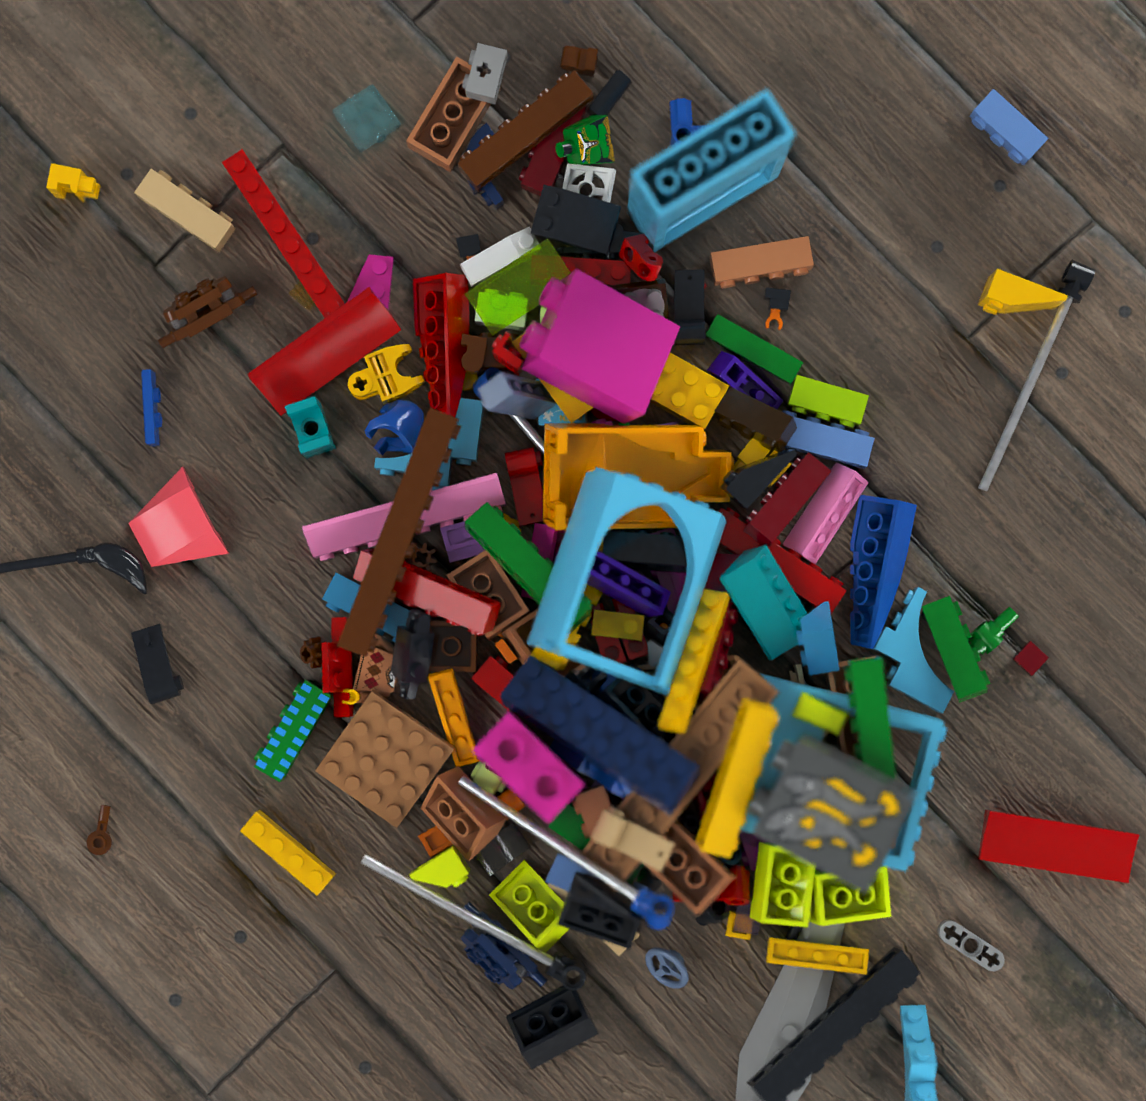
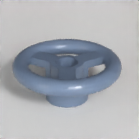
[645,947,689,989]

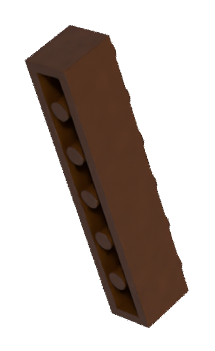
[458,70,594,192]

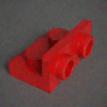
[492,332,524,376]

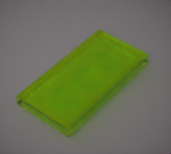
[465,238,571,336]

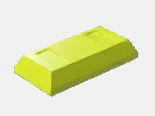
[792,692,850,736]

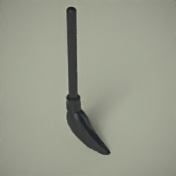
[0,543,147,594]

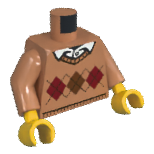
[342,634,398,704]

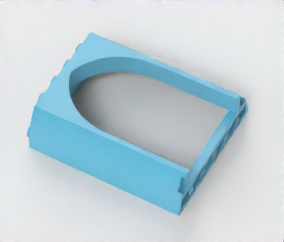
[527,467,726,696]

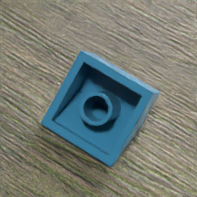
[797,601,840,675]

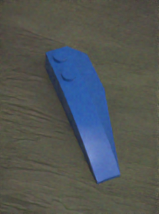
[850,495,917,649]

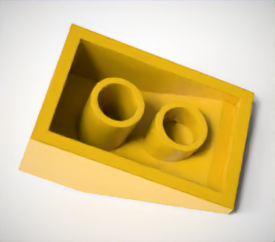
[978,268,1068,315]

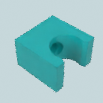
[285,396,336,458]

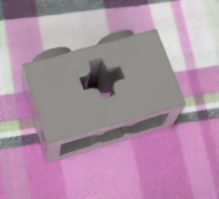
[462,43,508,104]

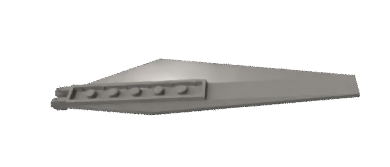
[735,922,845,1101]

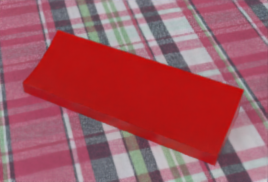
[247,287,401,416]
[978,809,1139,883]

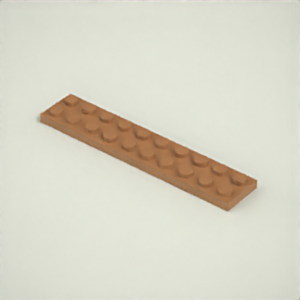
[581,659,780,891]

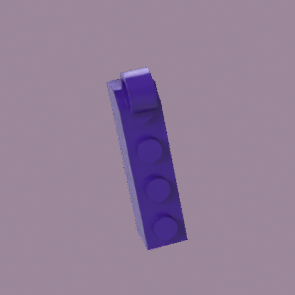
[553,550,671,618]

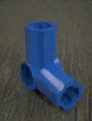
[669,98,708,147]

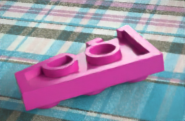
[347,255,394,310]

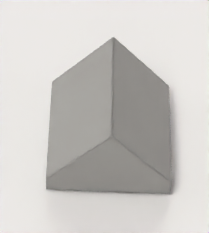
[648,638,664,667]

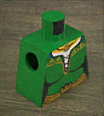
[555,115,615,165]

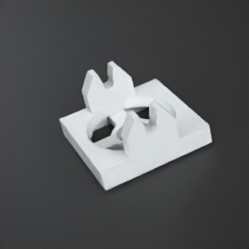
[562,163,616,203]

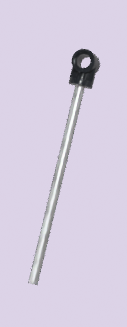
[978,259,1095,492]
[361,854,586,990]

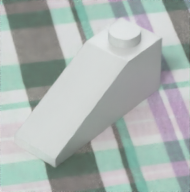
[460,226,541,287]

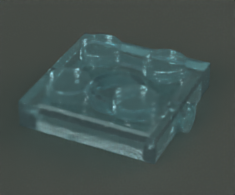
[332,84,401,153]

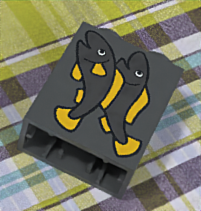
[748,734,919,893]

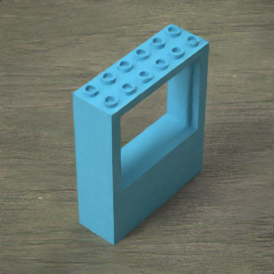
[627,89,795,252]
[740,673,946,872]

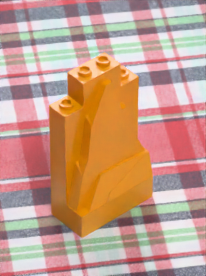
[543,423,734,530]

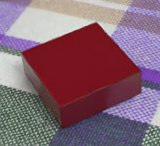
[1013,641,1049,676]

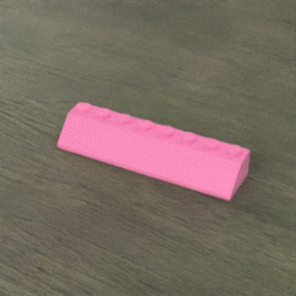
[302,473,506,561]

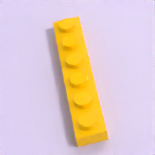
[658,589,730,734]

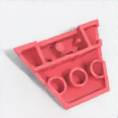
[128,467,229,567]

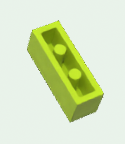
[787,375,869,429]

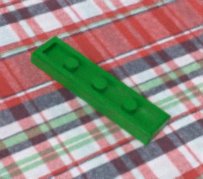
[705,314,803,385]

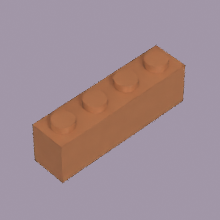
[709,236,814,288]

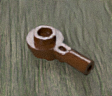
[87,805,112,855]

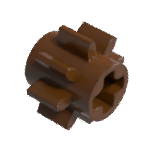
[410,543,438,572]
[300,636,326,669]

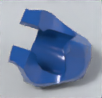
[364,399,424,455]

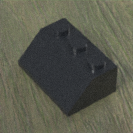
[596,663,670,741]
[557,872,643,949]
[506,986,599,1069]

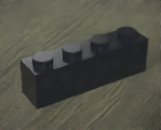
[602,529,687,573]

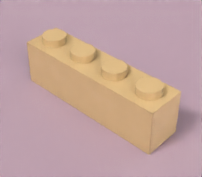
[134,169,236,252]

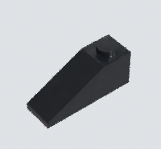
[720,449,798,509]

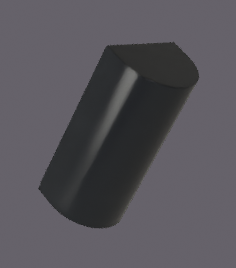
[587,70,632,116]

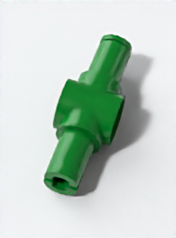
[969,607,1019,655]

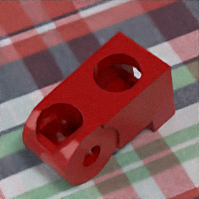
[619,234,663,281]

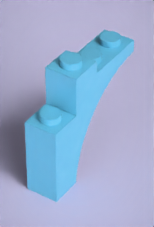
[374,398,484,491]
[872,587,954,713]
[900,1005,937,1101]

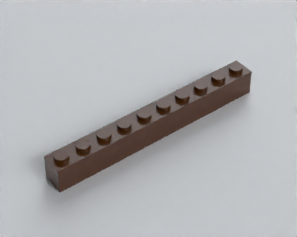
[337,408,462,657]

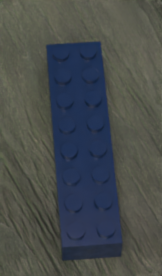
[500,655,700,816]

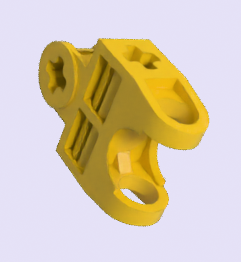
[348,344,425,405]

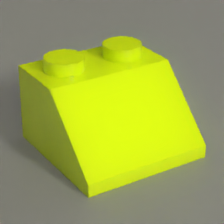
[409,845,471,888]

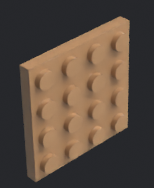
[315,690,455,828]

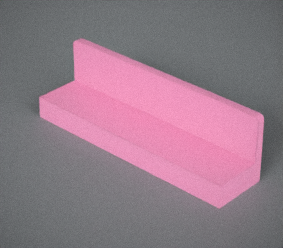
[783,463,869,564]

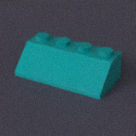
[719,545,808,660]

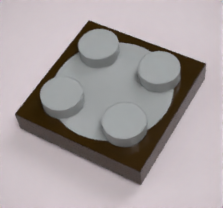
[615,278,669,320]

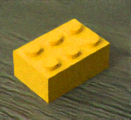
[650,353,729,430]

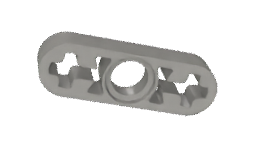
[937,920,1004,971]

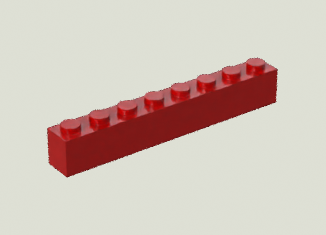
[222,149,345,318]

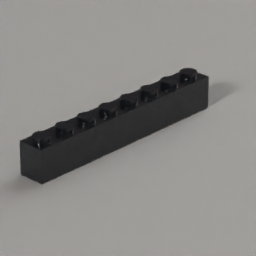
[746,947,921,1101]

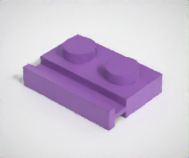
[440,521,485,563]

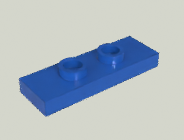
[141,369,162,447]

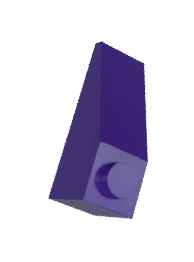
[707,351,784,409]

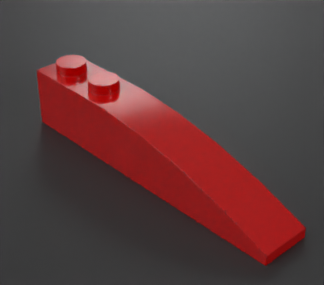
[413,273,470,417]

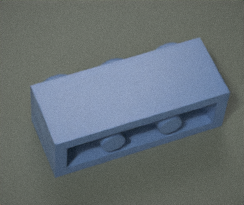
[969,89,1048,165]

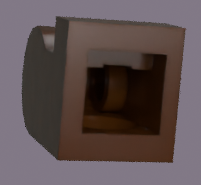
[560,46,598,77]
[461,334,488,374]

